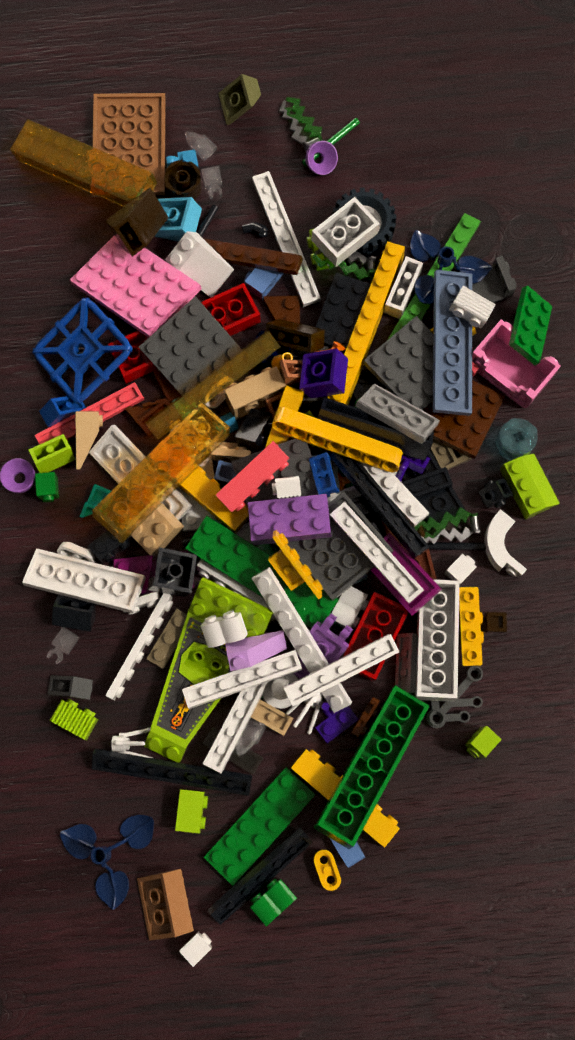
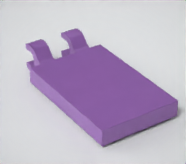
[294,613,353,679]

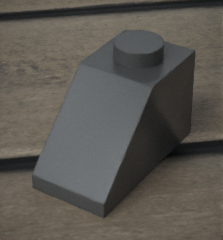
[47,675,93,700]

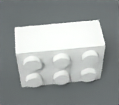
[311,197,380,267]

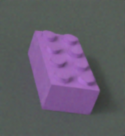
[248,494,332,545]

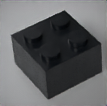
[148,547,197,597]

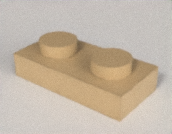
[251,700,294,736]

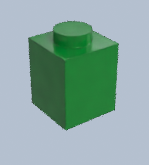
[35,472,59,502]

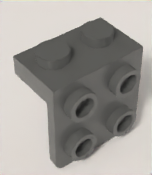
[472,256,517,303]

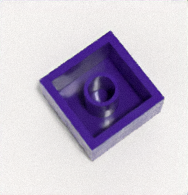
[299,348,348,399]

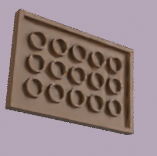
[92,93,166,196]

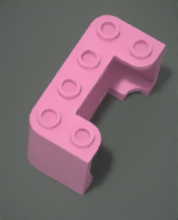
[472,320,561,408]

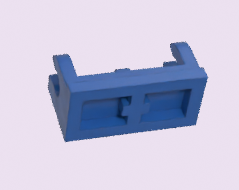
[309,452,339,498]

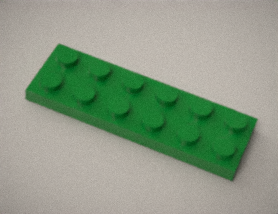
[204,767,315,886]

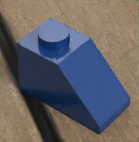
[39,396,86,427]

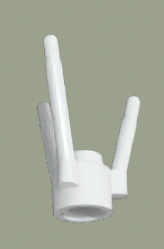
[286,693,324,735]
[112,727,154,759]

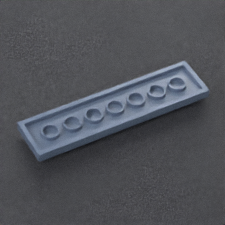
[433,270,472,416]

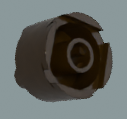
[164,160,202,200]

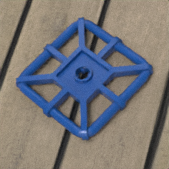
[33,298,133,404]

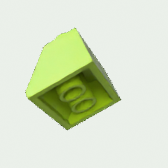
[500,454,560,520]

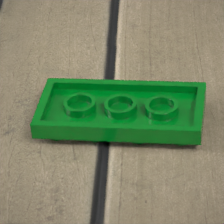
[509,285,552,366]

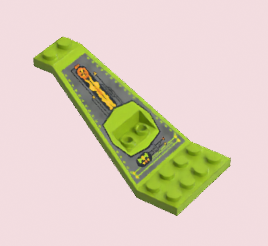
[144,577,273,763]

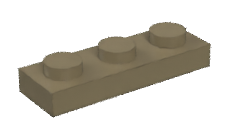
[147,609,187,669]

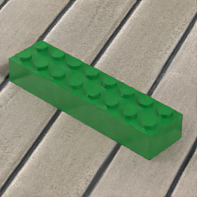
[185,515,339,629]
[314,685,429,849]

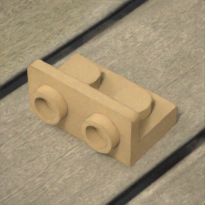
[211,441,251,462]

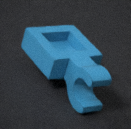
[166,149,199,169]

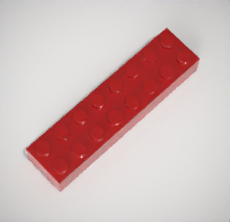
[108,283,261,384]

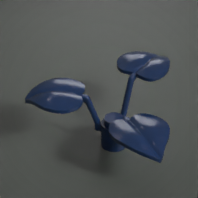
[410,230,492,304]
[60,815,154,910]

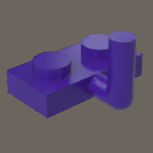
[395,454,430,482]
[315,702,359,743]

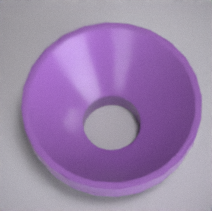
[306,141,338,175]
[0,458,35,493]

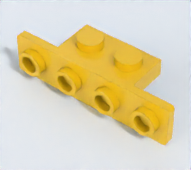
[268,530,323,599]
[459,587,484,666]

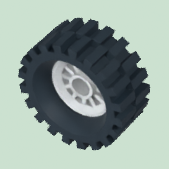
[332,188,396,258]

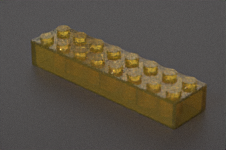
[10,119,157,207]
[92,402,230,543]

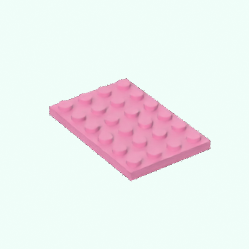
[70,235,202,338]

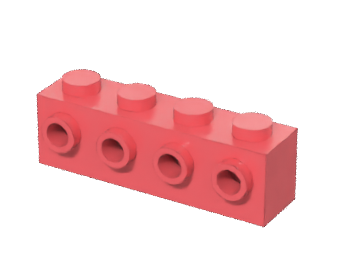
[216,441,289,512]

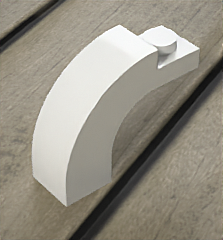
[484,509,527,578]

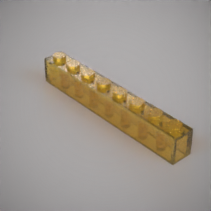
[145,331,280,440]

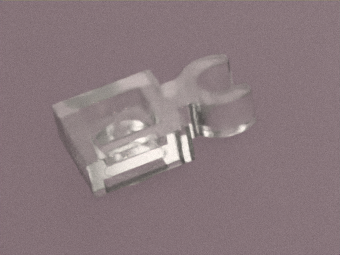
[201,166,223,199]
[47,627,80,664]

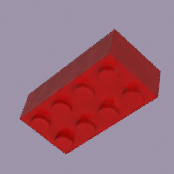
[343,592,408,682]

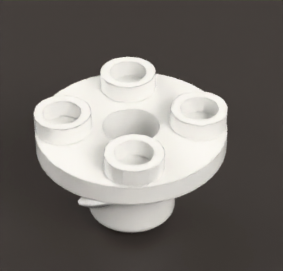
[262,673,298,709]

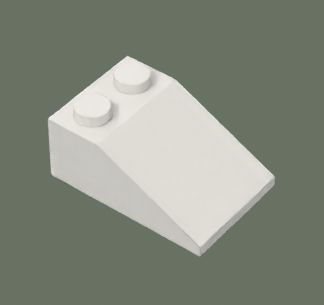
[165,231,234,297]

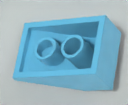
[154,197,202,241]

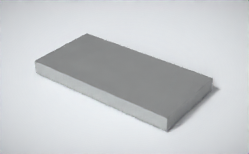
[355,384,440,444]

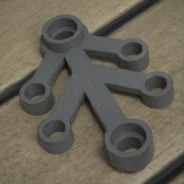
[426,666,483,728]

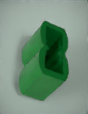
[250,879,297,926]

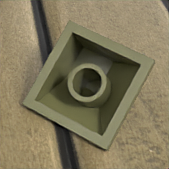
[218,74,261,125]

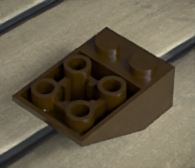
[106,188,169,257]

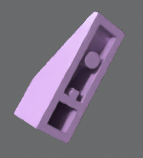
[225,630,287,671]

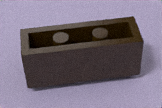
[265,319,325,353]

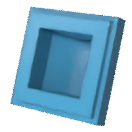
[214,412,239,437]

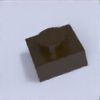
[486,612,507,633]

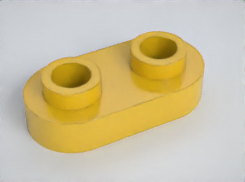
[314,849,341,891]

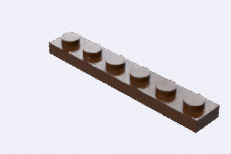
[203,238,303,275]

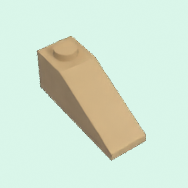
[75,411,103,469]

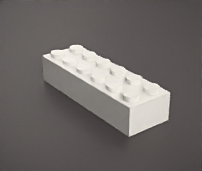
[415,580,460,702]

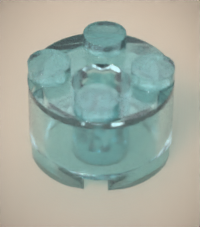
[496,418,538,460]

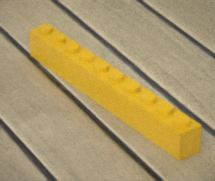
[328,241,405,405]

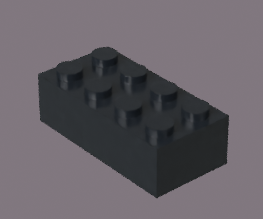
[316,273,371,354]

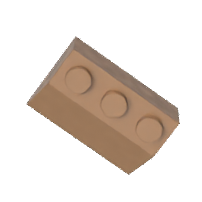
[137,869,194,941]

